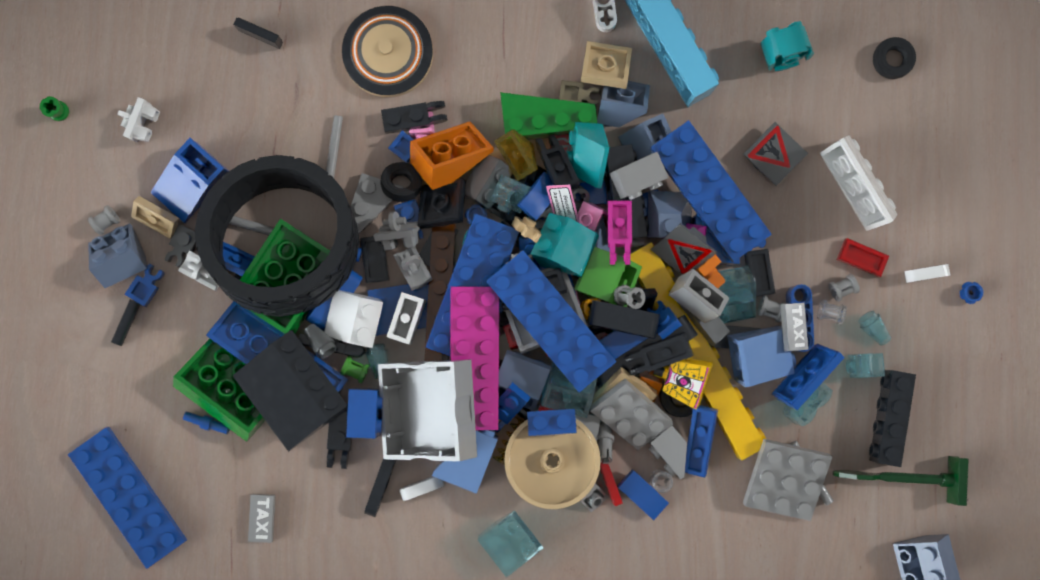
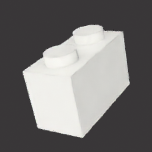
[387,292,426,345]

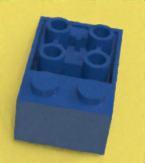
[150,138,229,223]

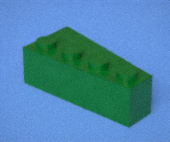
[500,92,597,143]

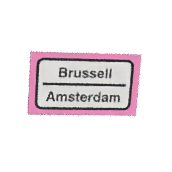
[546,184,579,223]

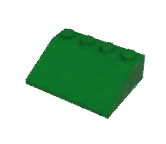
[229,218,330,334]
[173,339,265,442]

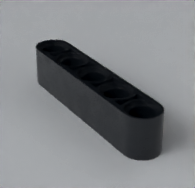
[594,315,698,389]

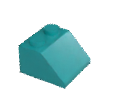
[566,122,610,188]
[531,213,599,277]

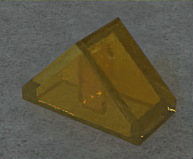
[494,129,537,181]

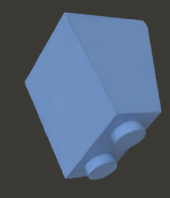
[727,325,796,388]
[432,430,498,494]

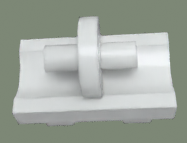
[117,97,160,142]
[178,250,219,291]

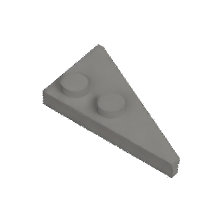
[350,173,404,235]

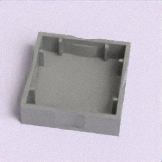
[378,359,477,461]

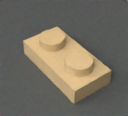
[131,196,179,239]

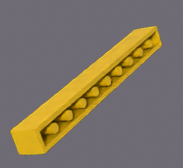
[630,242,766,460]

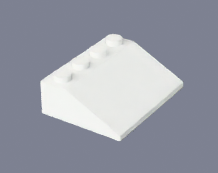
[820,135,897,231]

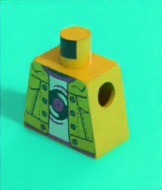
[653,358,713,409]

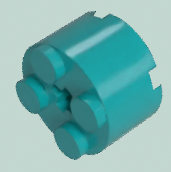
[760,21,814,71]

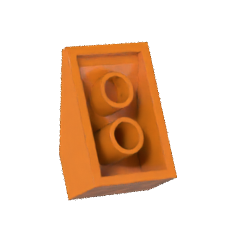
[410,121,494,190]

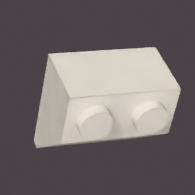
[324,290,383,348]

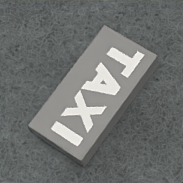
[780,303,808,351]
[248,494,275,543]

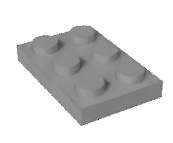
[590,379,673,450]

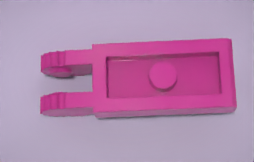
[608,201,632,265]

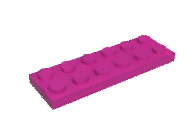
[450,286,499,430]

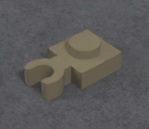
[559,80,599,106]

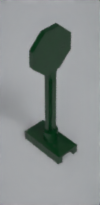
[833,456,969,506]

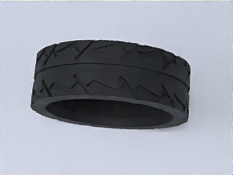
[195,155,359,317]

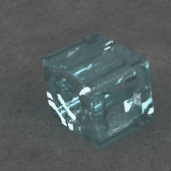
[490,174,531,214]
[846,353,885,378]

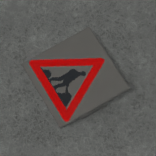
[743,122,808,186]
[651,223,717,275]

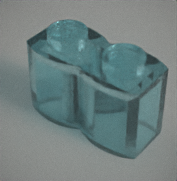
[783,382,833,426]

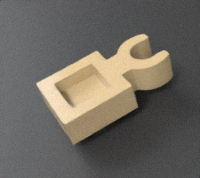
[511,217,542,243]

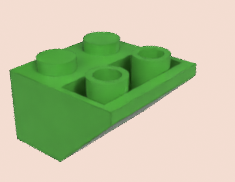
[574,247,642,307]

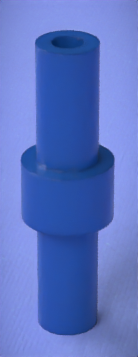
[183,411,230,434]

